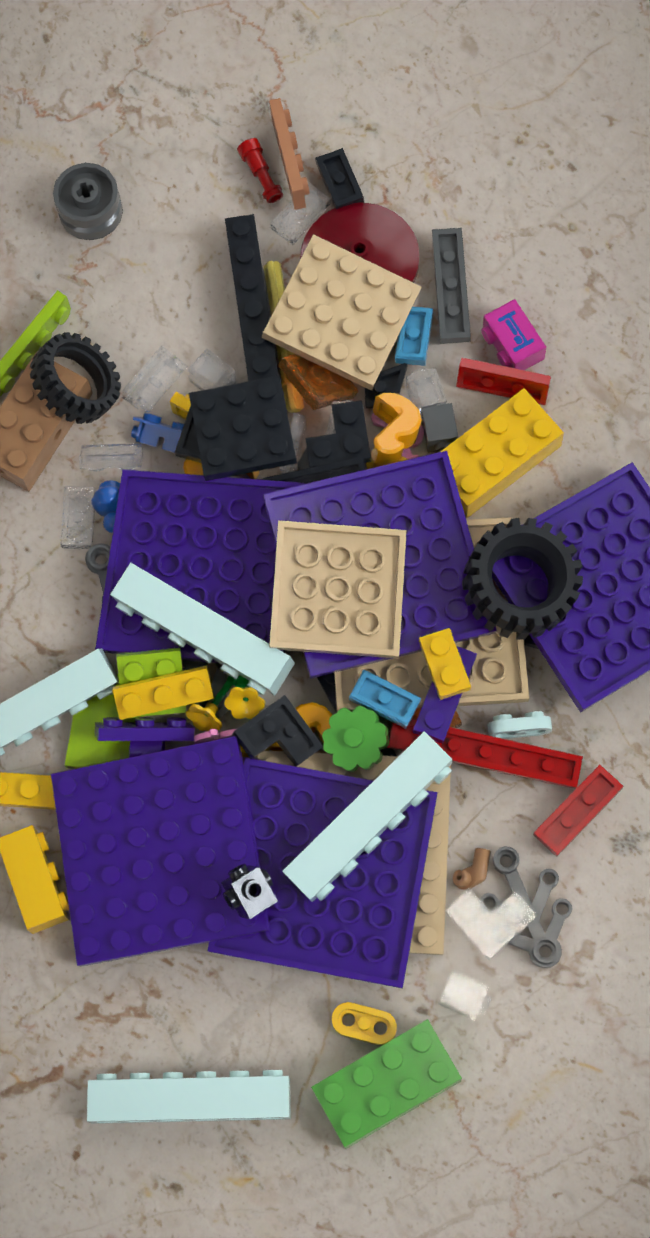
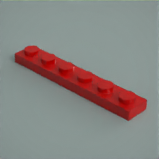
[387,719,583,789]

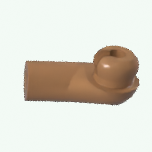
[453,848,491,890]

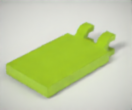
[64,651,139,769]

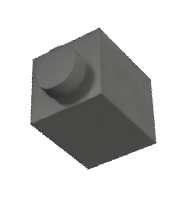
[422,403,458,453]

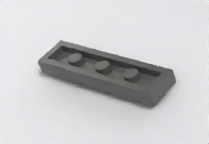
[432,228,471,344]

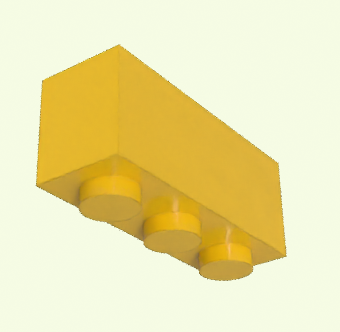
[0,825,69,934]

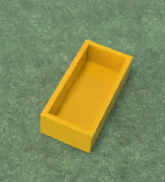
[440,388,564,518]

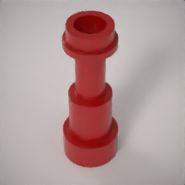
[237,138,283,203]

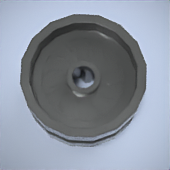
[53,162,123,240]

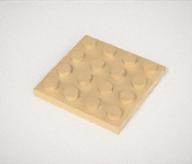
[262,234,422,391]
[269,520,407,658]

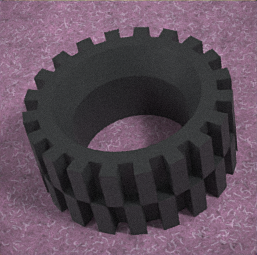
[462,518,583,640]

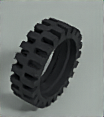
[30,332,121,424]

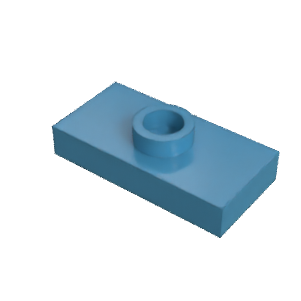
[395,307,433,366]
[349,670,421,729]

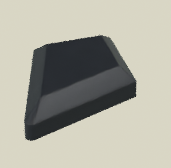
[365,363,408,408]

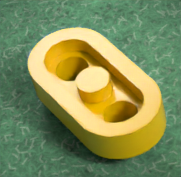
[332,1002,397,1046]

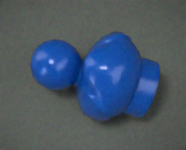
[91,480,120,533]

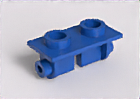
[131,413,184,453]

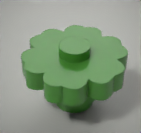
[322,706,389,772]

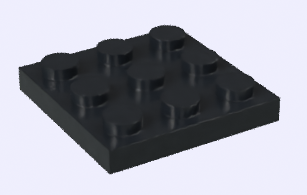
[189,376,297,481]

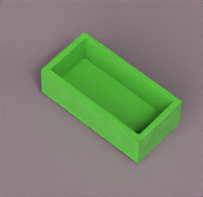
[311,1019,462,1149]

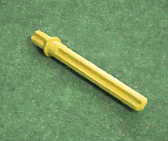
[264,261,304,413]

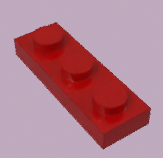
[456,357,551,405]
[533,764,624,857]

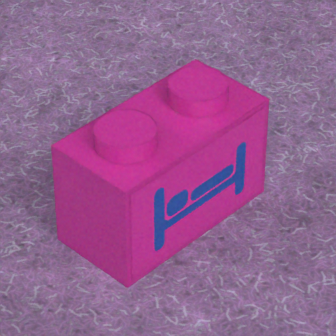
[481,299,546,370]

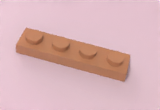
[269,98,310,210]

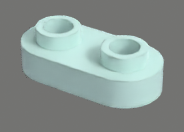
[487,711,552,739]

